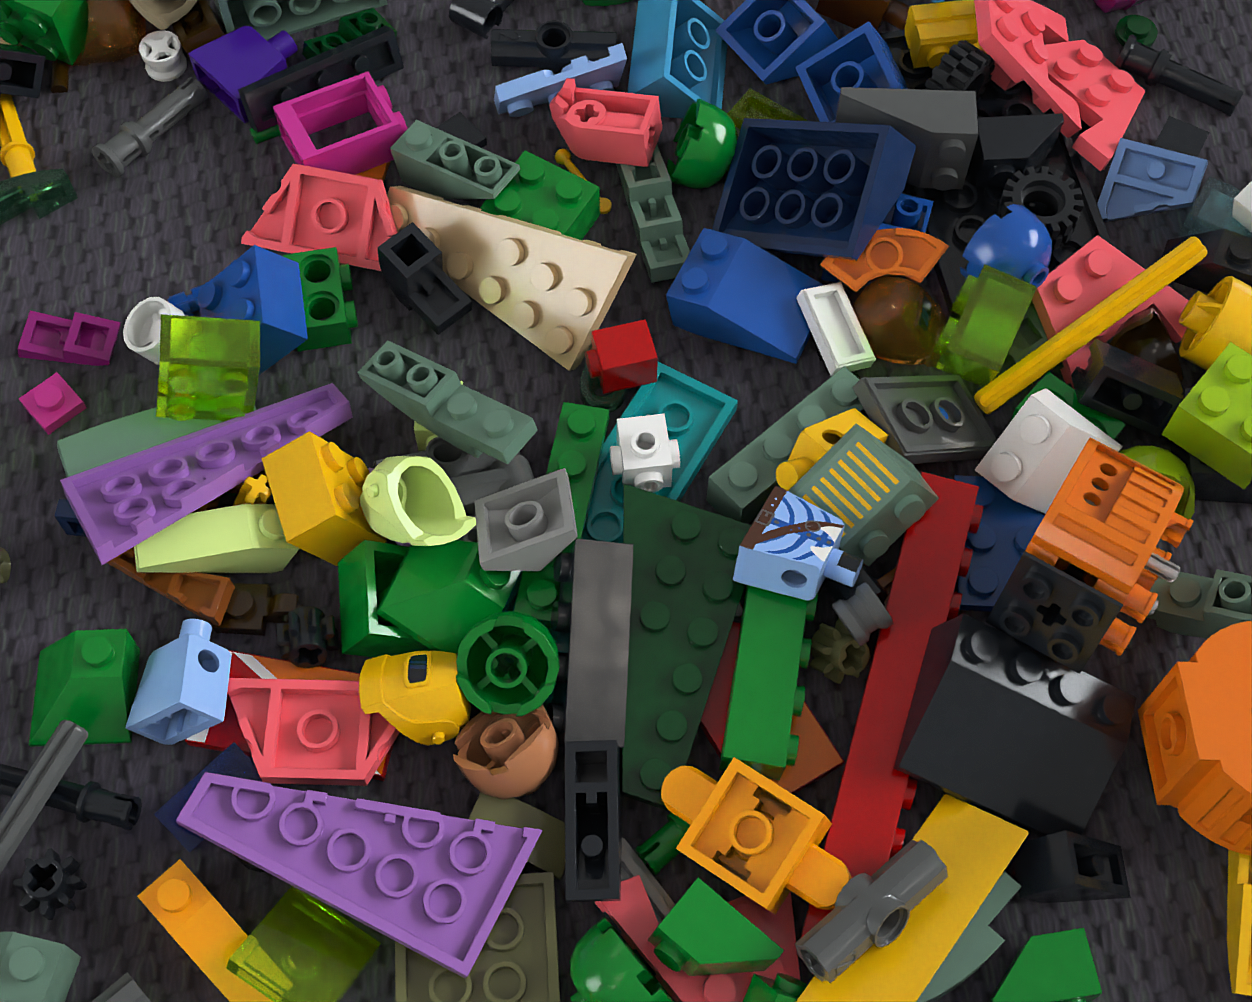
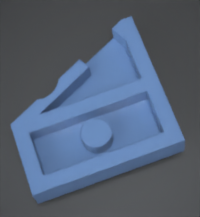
[1097,138,1208,222]

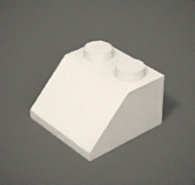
[975,388,1123,514]

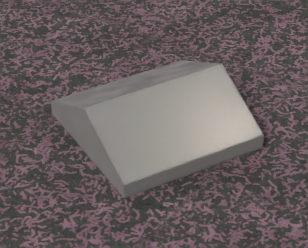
[474,468,578,571]

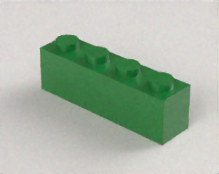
[719,585,818,781]

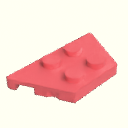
[241,163,398,271]
[227,678,400,786]

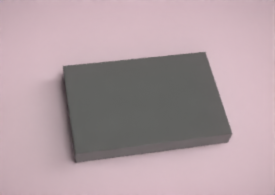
[852,375,997,464]

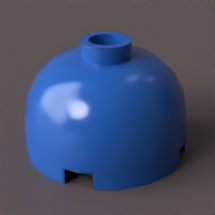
[960,204,1052,298]

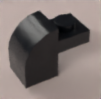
[377,222,472,335]

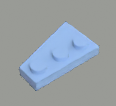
[494,43,627,117]

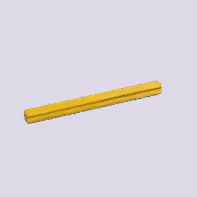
[974,237,1207,414]

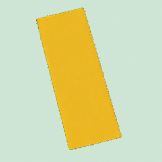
[796,794,1029,1002]

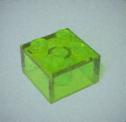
[932,264,1037,387]
[156,314,260,422]

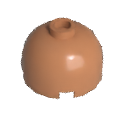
[453,705,559,799]

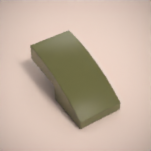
[469,792,565,880]

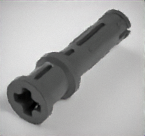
[92,77,208,178]

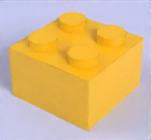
[261,431,387,566]

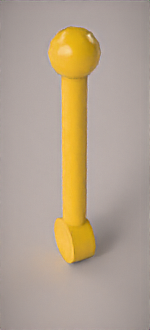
[555,148,612,214]

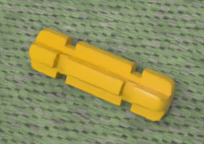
[232,474,272,506]

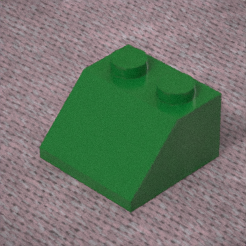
[338,540,431,657]

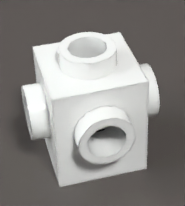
[610,413,680,493]

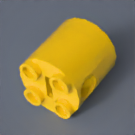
[1179,276,1252,371]

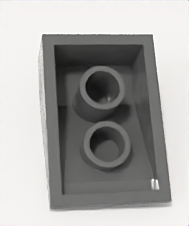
[835,87,978,191]

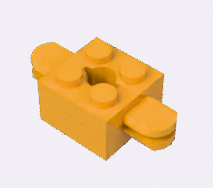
[661,757,852,915]

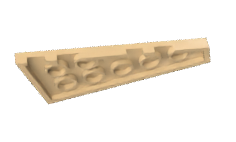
[387,186,637,371]

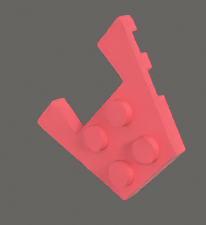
[974,0,1082,138]
[986,40,1146,172]
[1028,235,1189,389]
[595,875,800,1002]

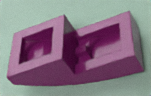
[17,310,121,366]

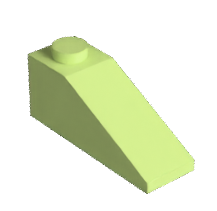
[134,504,300,573]

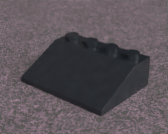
[894,613,1137,837]

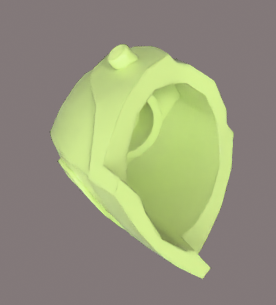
[360,456,476,546]

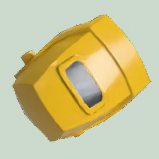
[359,651,471,746]

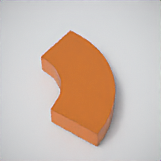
[820,228,949,293]

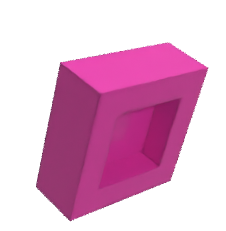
[19,372,87,435]

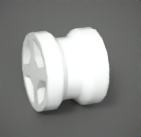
[139,30,187,82]

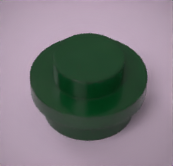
[1115,15,1158,47]

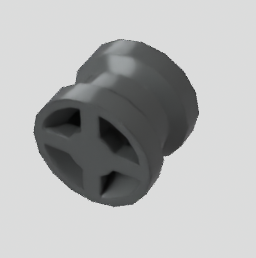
[831,582,894,646]

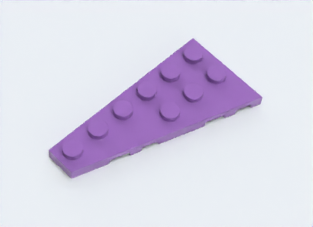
[60,383,353,565]
[176,772,543,979]

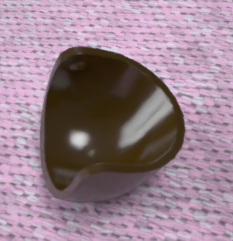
[1110,308,1184,382]

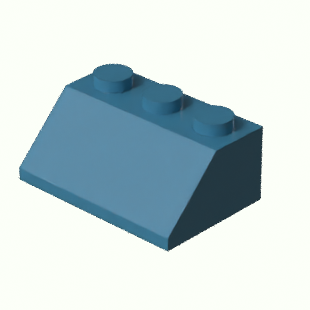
[627,0,727,118]

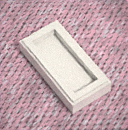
[796,282,876,376]

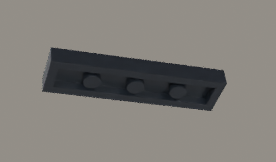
[238,25,404,133]

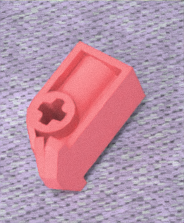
[549,78,662,167]

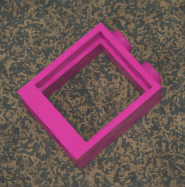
[273,71,407,175]

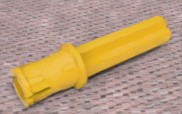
[0,93,41,194]

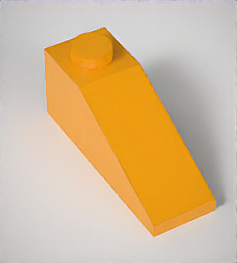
[137,859,293,1002]

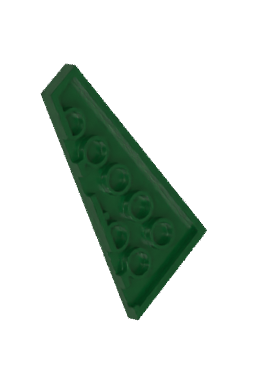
[622,484,752,812]

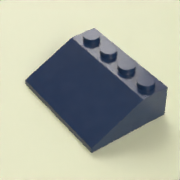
[712,118,916,261]

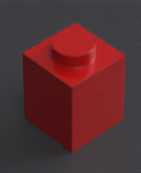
[585,319,658,394]

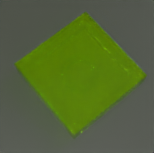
[226,886,381,1002]

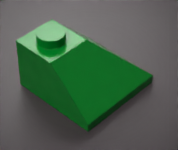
[376,540,520,655]
[29,629,140,747]

